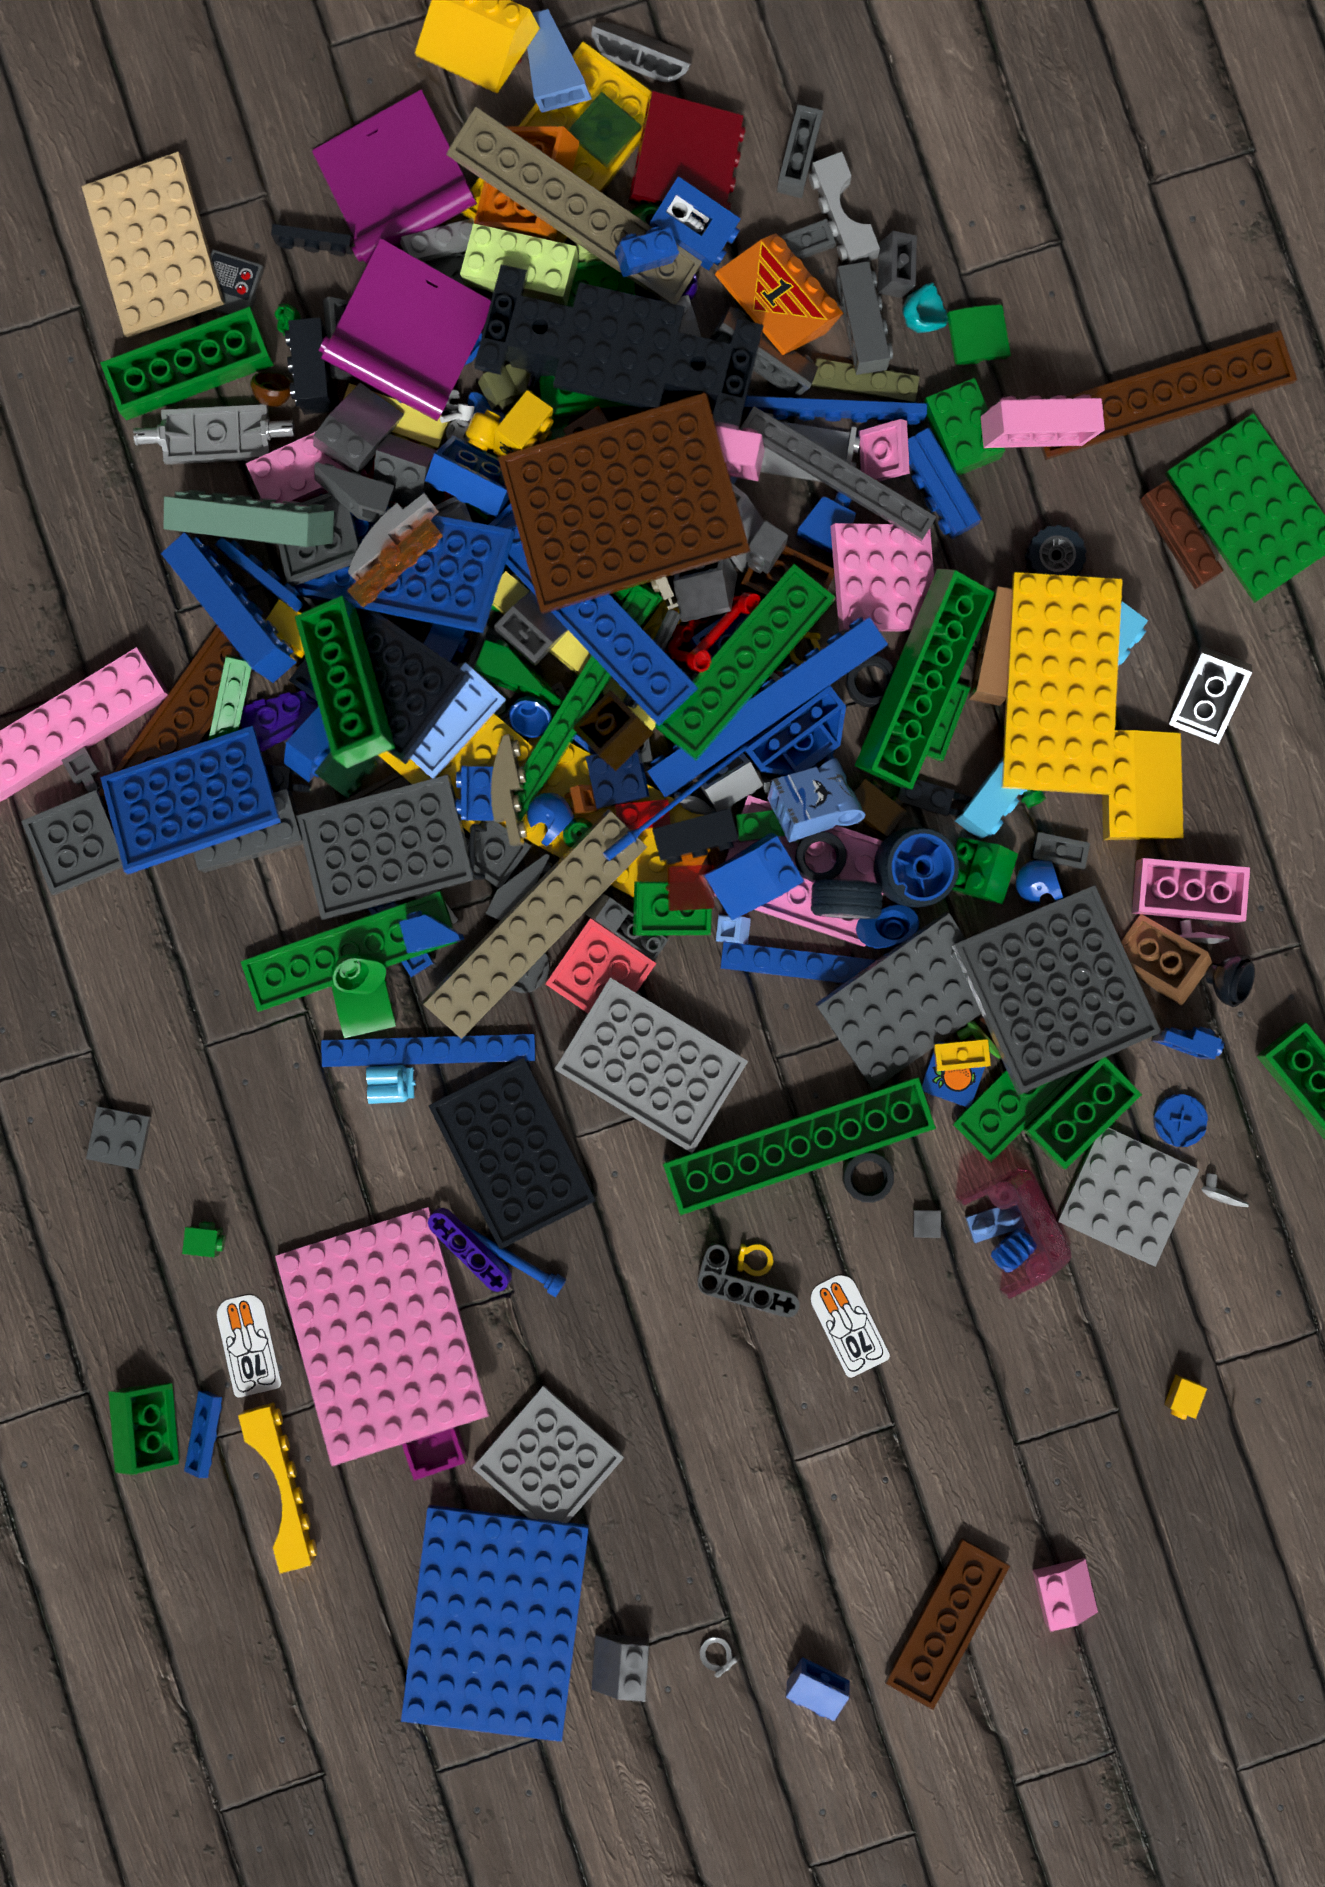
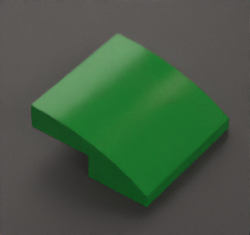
[947,305,1011,365]
[332,978,396,1038]

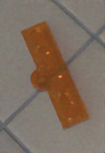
[347,518,443,608]

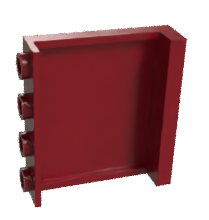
[628,91,746,211]

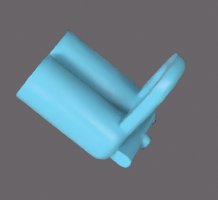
[366,1065,416,1104]

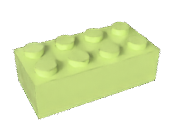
[460,223,579,306]

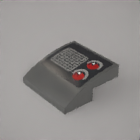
[210,250,264,315]

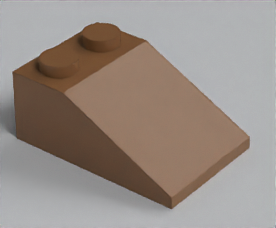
[1121,914,1212,1006]

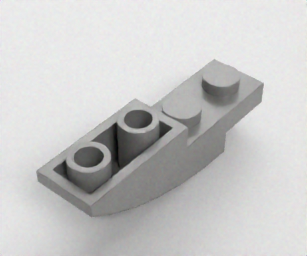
[348,493,438,586]

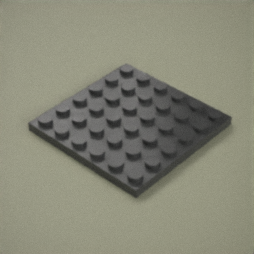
[952,885,1161,1095]

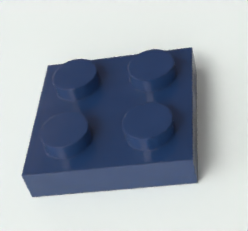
[586,748,650,809]

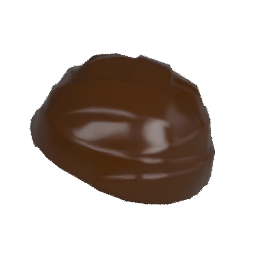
[250,373,292,407]

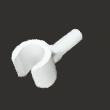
[440,403,474,423]

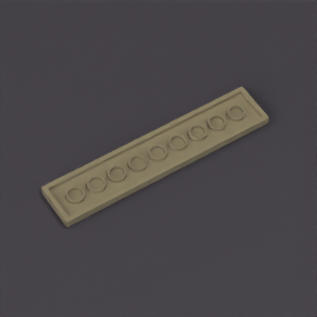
[447,107,702,305]
[422,809,647,1039]

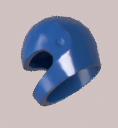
[527,793,575,846]
[1016,860,1063,904]

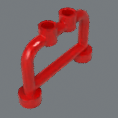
[667,592,761,672]

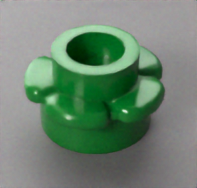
[1021,790,1046,808]

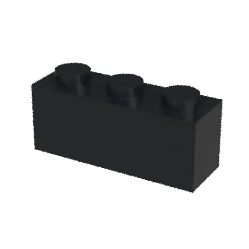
[652,809,739,865]

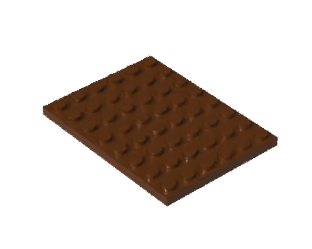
[498,393,750,614]

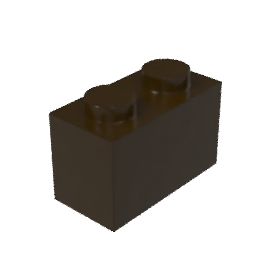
[854,779,907,839]

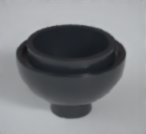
[1206,954,1255,1007]

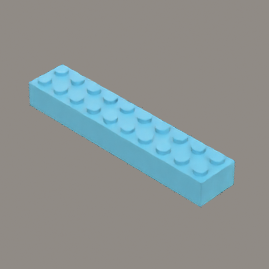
[955,602,1148,840]

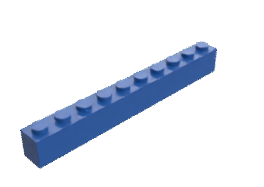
[647,617,888,798]

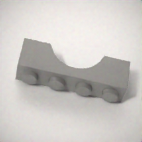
[809,152,880,265]

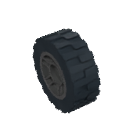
[1025,525,1087,576]

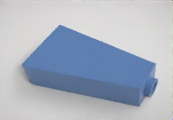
[527,9,592,113]

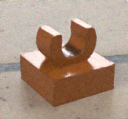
[564,785,598,814]

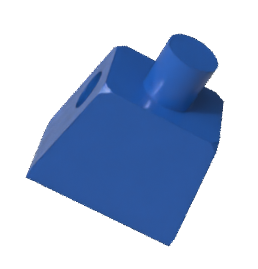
[796,491,856,555]

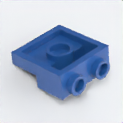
[1151,1027,1224,1060]

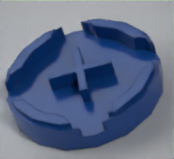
[1153,1094,1208,1147]

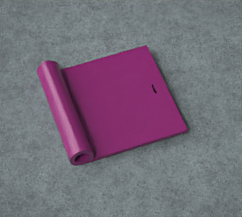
[312,90,477,264]
[319,238,491,421]

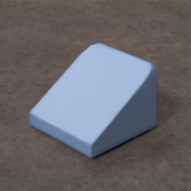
[716,915,751,944]

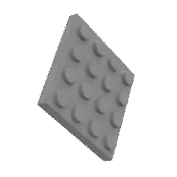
[1056,1127,1199,1267]
[472,1385,624,1523]

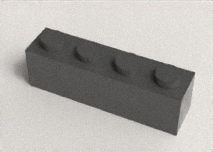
[835,262,893,375]

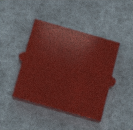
[666,864,714,911]

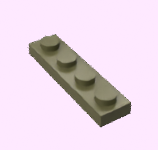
[811,358,920,403]

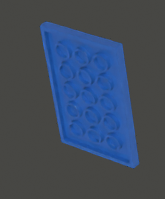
[100,726,281,875]

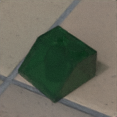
[314,752,379,798]

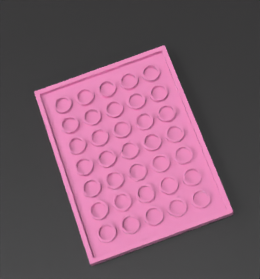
[275,1207,489,1466]

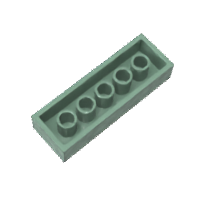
[163,490,334,547]

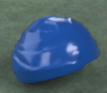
[509,696,552,738]

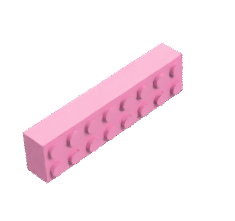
[0,647,169,802]

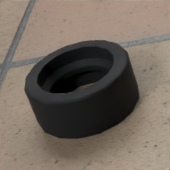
[846,655,895,707]
[795,831,847,882]
[842,1151,894,1203]

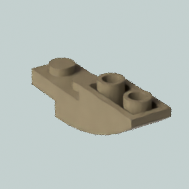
[491,734,527,847]

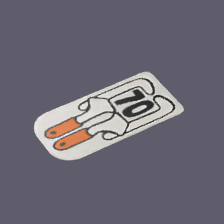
[811,1276,890,1378]
[217,1295,281,1397]

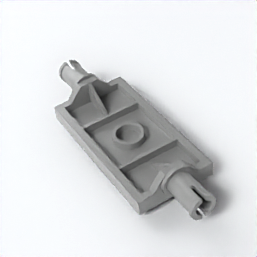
[133,404,295,465]

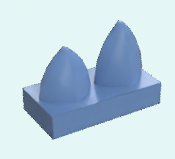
[965,1200,1026,1243]

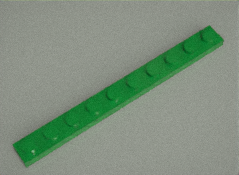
[514,585,659,822]

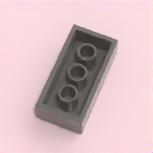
[193,789,303,873]

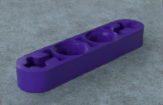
[428,1208,512,1292]

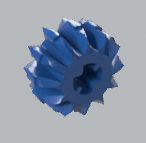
[991,1228,1037,1273]

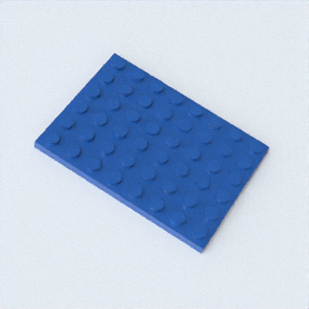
[401,1505,589,1742]

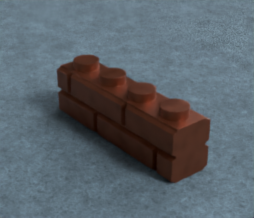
[1140,481,1224,589]

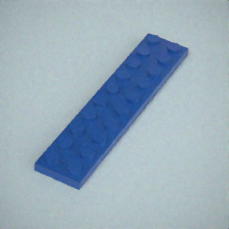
[489,503,698,726]

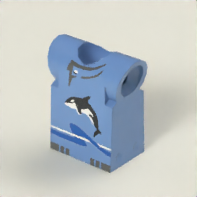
[768,758,865,842]

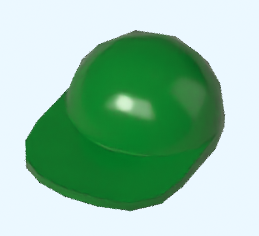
[331,954,386,994]

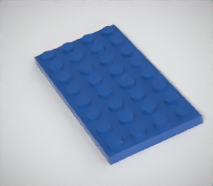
[293,494,515,633]

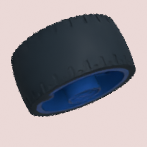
[873,827,959,907]

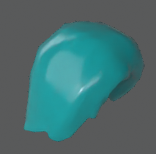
[902,283,948,333]

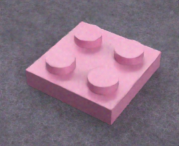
[859,419,910,482]

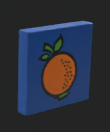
[921,1041,985,1108]

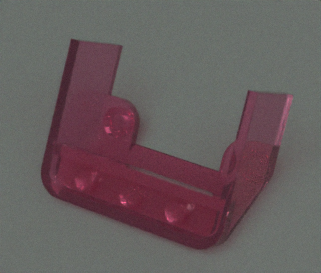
[956,1168,1071,1299]

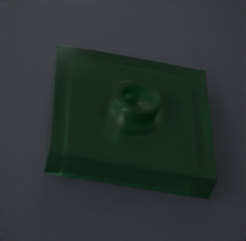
[568,92,642,168]

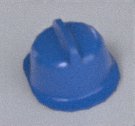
[856,905,919,948]

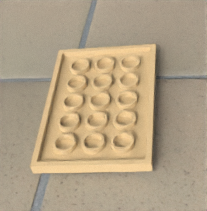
[82,152,225,338]

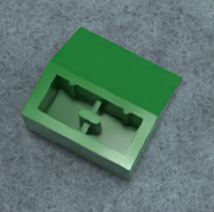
[952,837,1018,904]

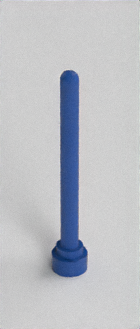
[451,1224,566,1298]

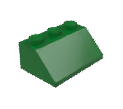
[108,1383,179,1475]

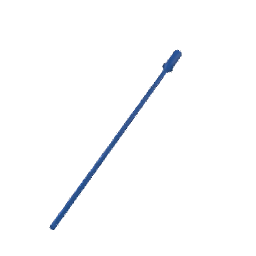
[603,692,820,861]

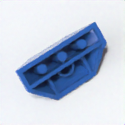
[745,686,846,776]

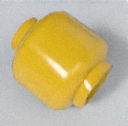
[465,410,501,452]

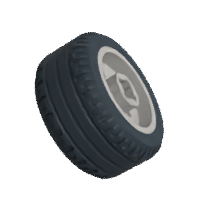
[811,880,883,919]

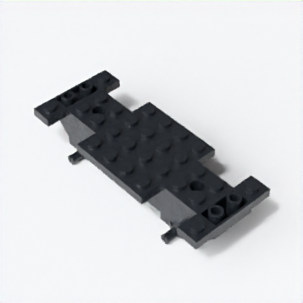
[474,264,764,430]

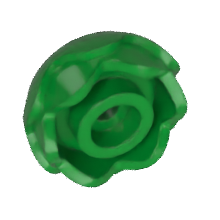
[274,303,301,336]
[563,818,593,848]

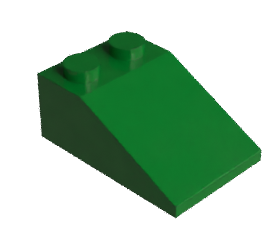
[474,640,563,707]

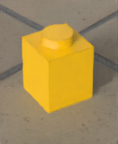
[1164,1375,1207,1420]

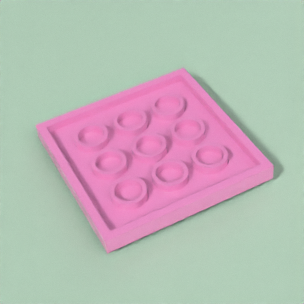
[831,523,934,632]

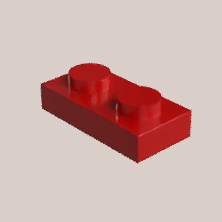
[615,799,671,831]

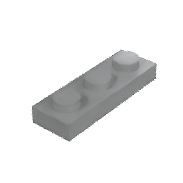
[400,218,474,262]

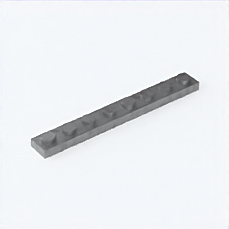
[740,407,936,542]

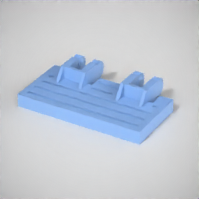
[410,663,506,779]

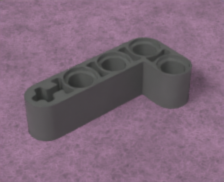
[697,1242,800,1317]

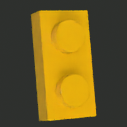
[933,1039,991,1071]

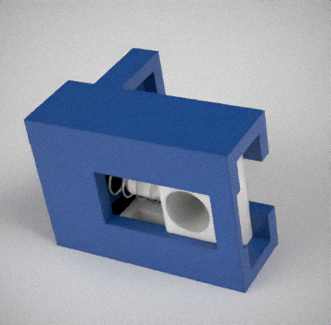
[649,176,741,271]

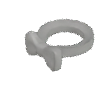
[700,1637,738,1678]

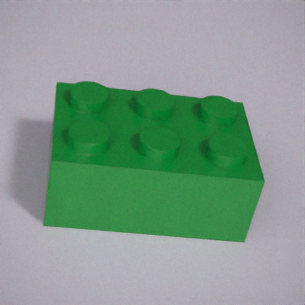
[924,378,1006,476]

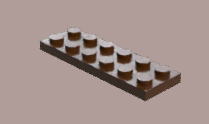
[885,1538,1010,1710]

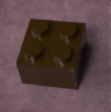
[573,690,653,771]

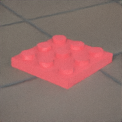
[546,918,656,1013]

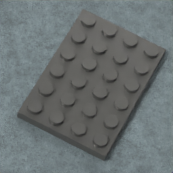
[296,775,476,920]
[815,912,981,1090]

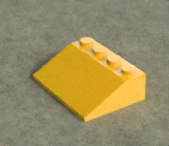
[415,0,540,93]
[1102,730,1184,840]

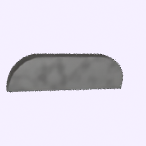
[592,23,692,82]

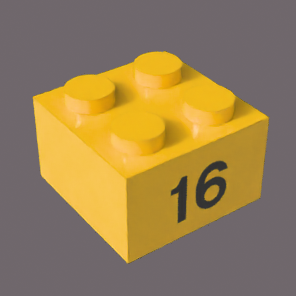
[494,390,554,457]

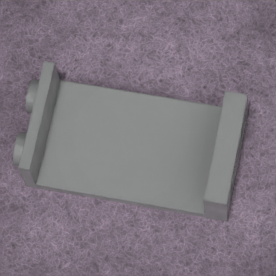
[760,413,860,482]

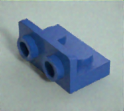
[456,766,494,821]

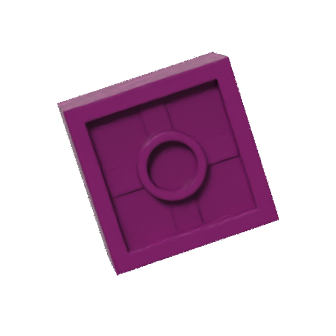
[402,1426,468,1481]

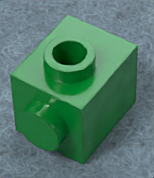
[182,1222,226,1258]

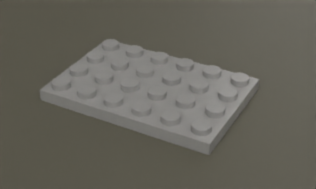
[554,978,748,1153]

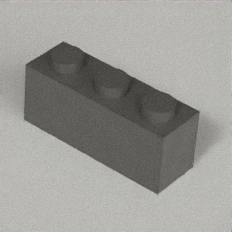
[777,104,823,198]

